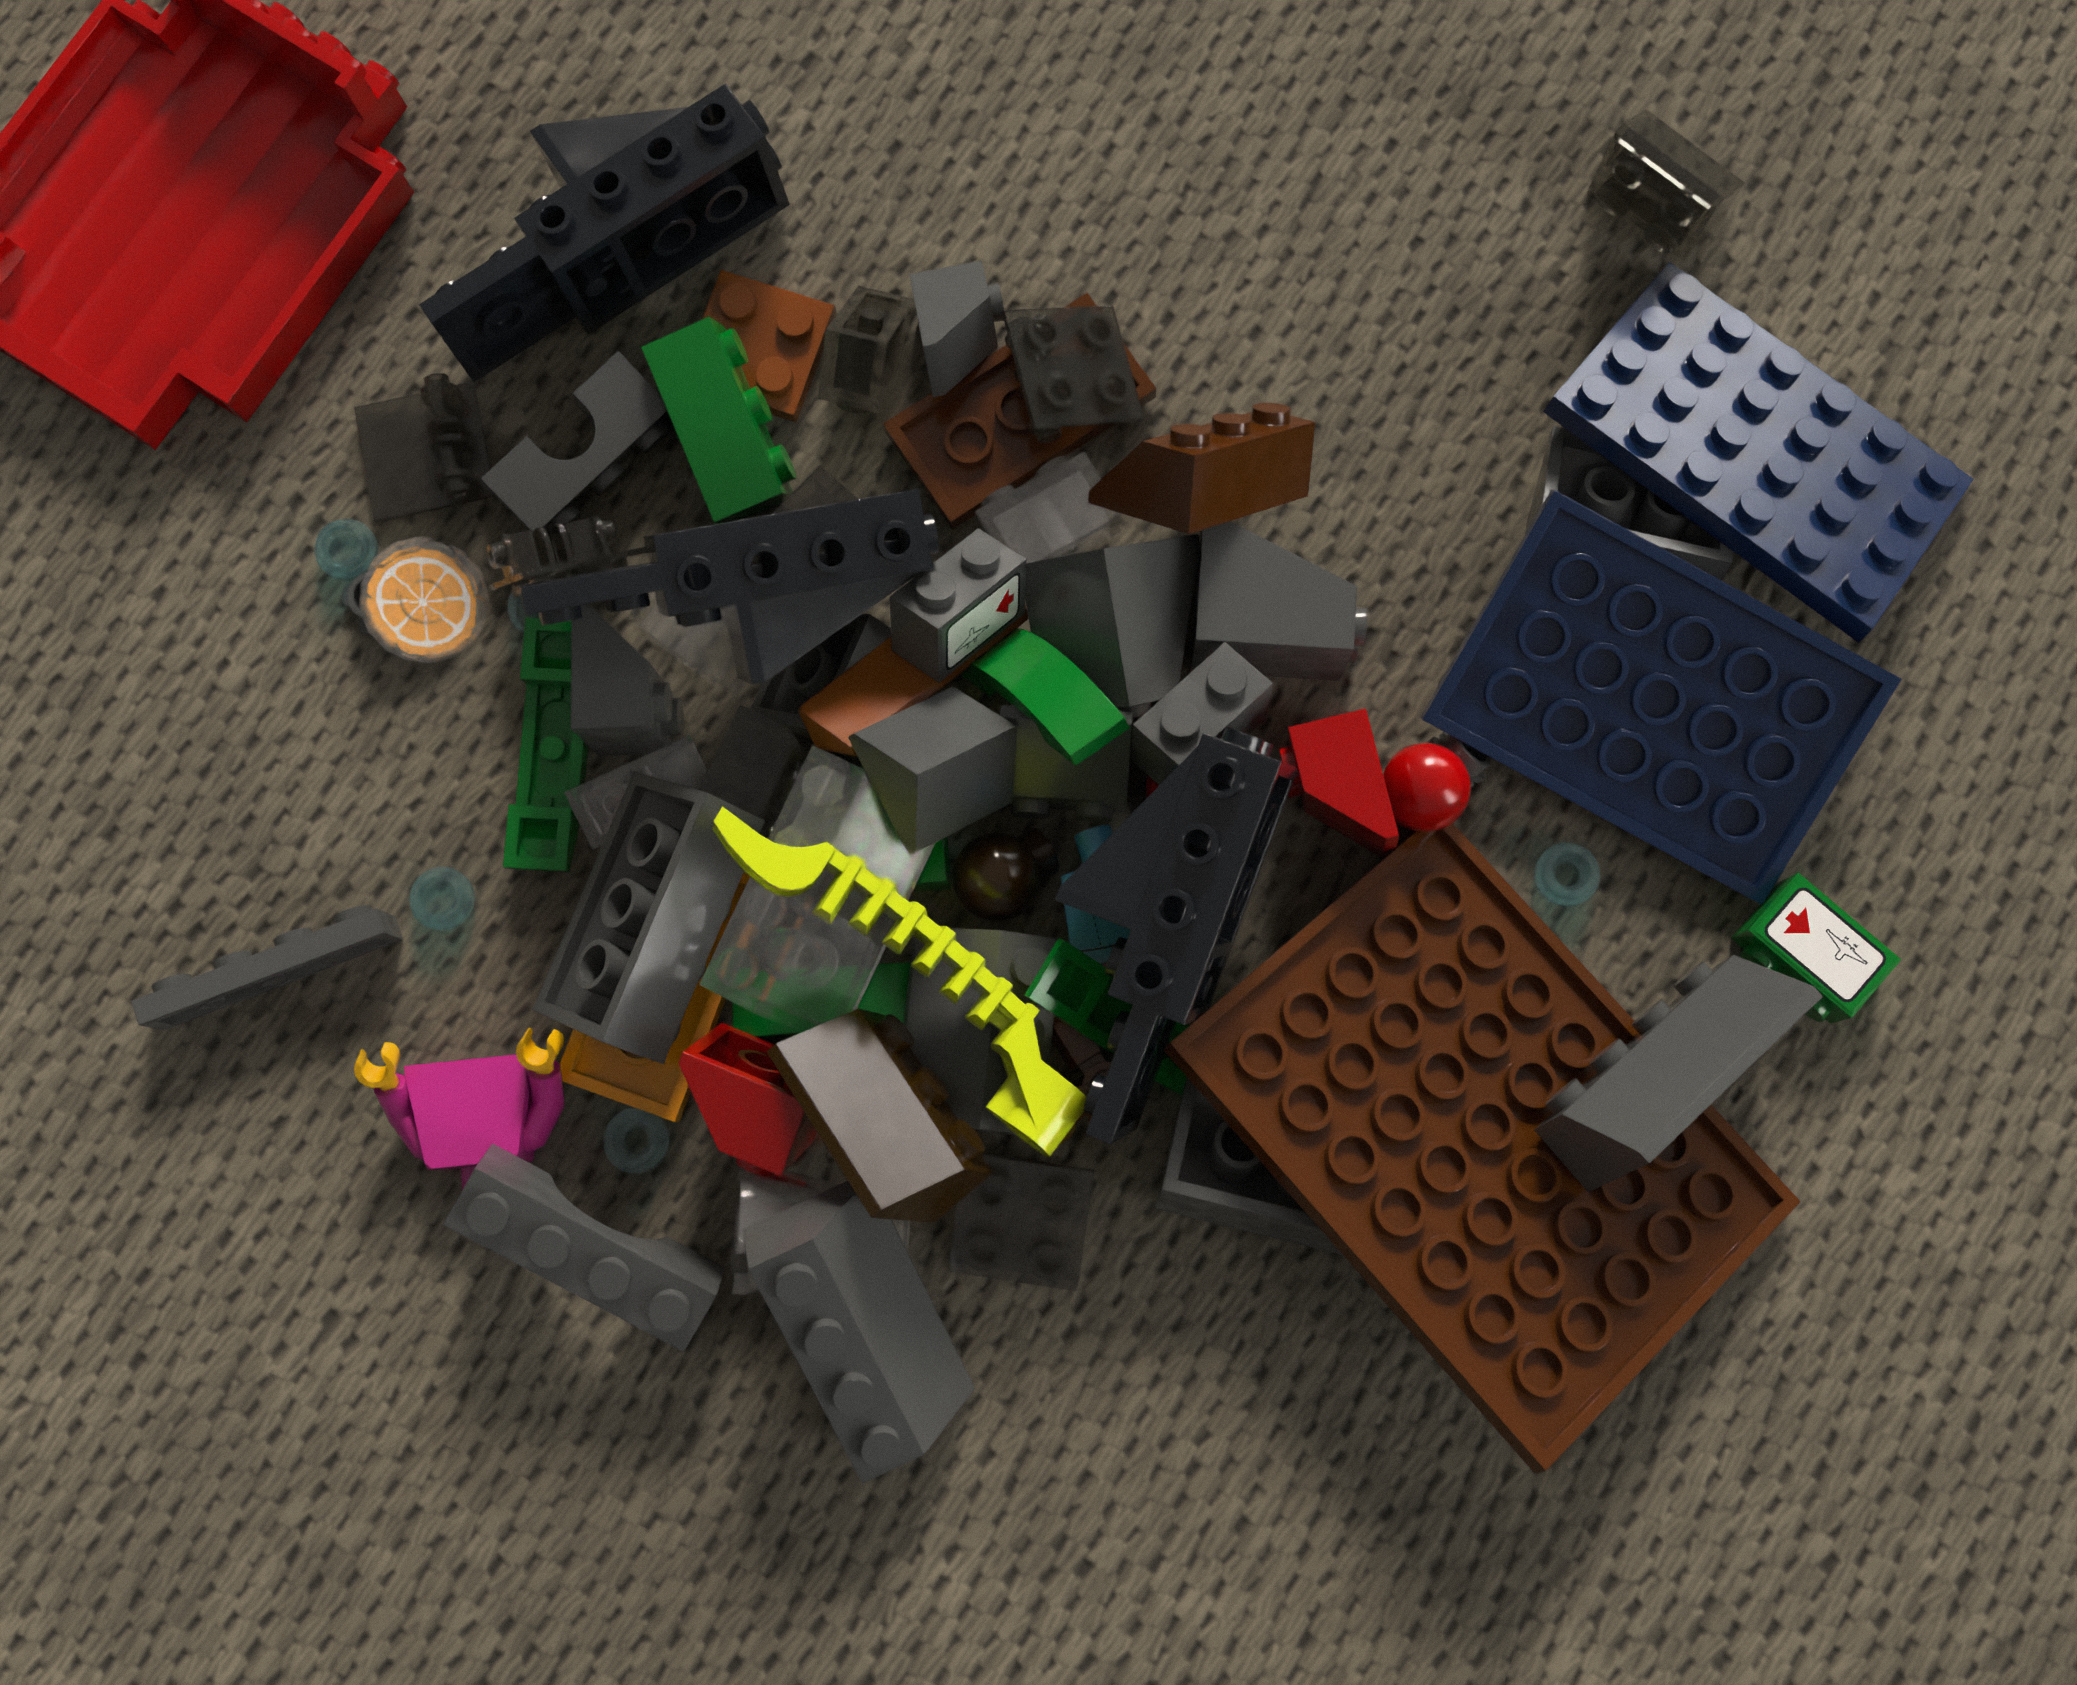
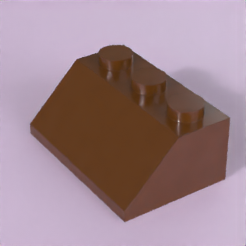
[1088,403,1315,534]

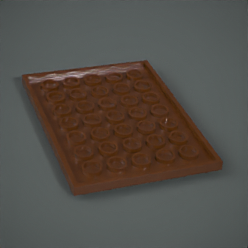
[1163,824,1801,1473]

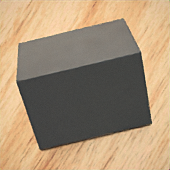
[848,687,1017,856]

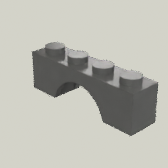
[443,1143,725,1352]

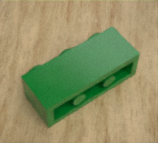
[641,317,796,524]

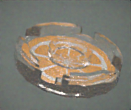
[359,537,489,663]

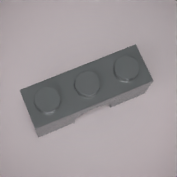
[481,351,671,540]

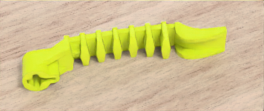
[712,806,1087,1157]

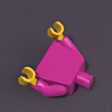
[354,1028,565,1190]

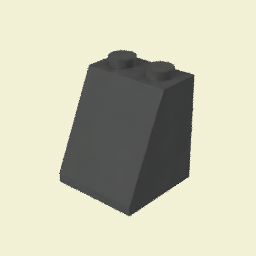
[1190,521,1367,681]
[1025,534,1200,718]

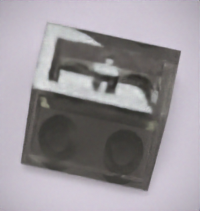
[1588,109,1745,261]

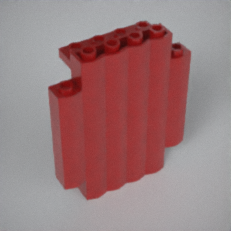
[0,0,415,451]

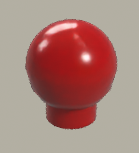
[1383,743,1471,831]

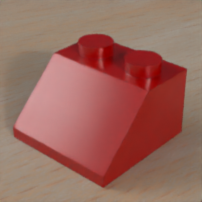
[1279,708,1399,858]
[678,1023,817,1176]

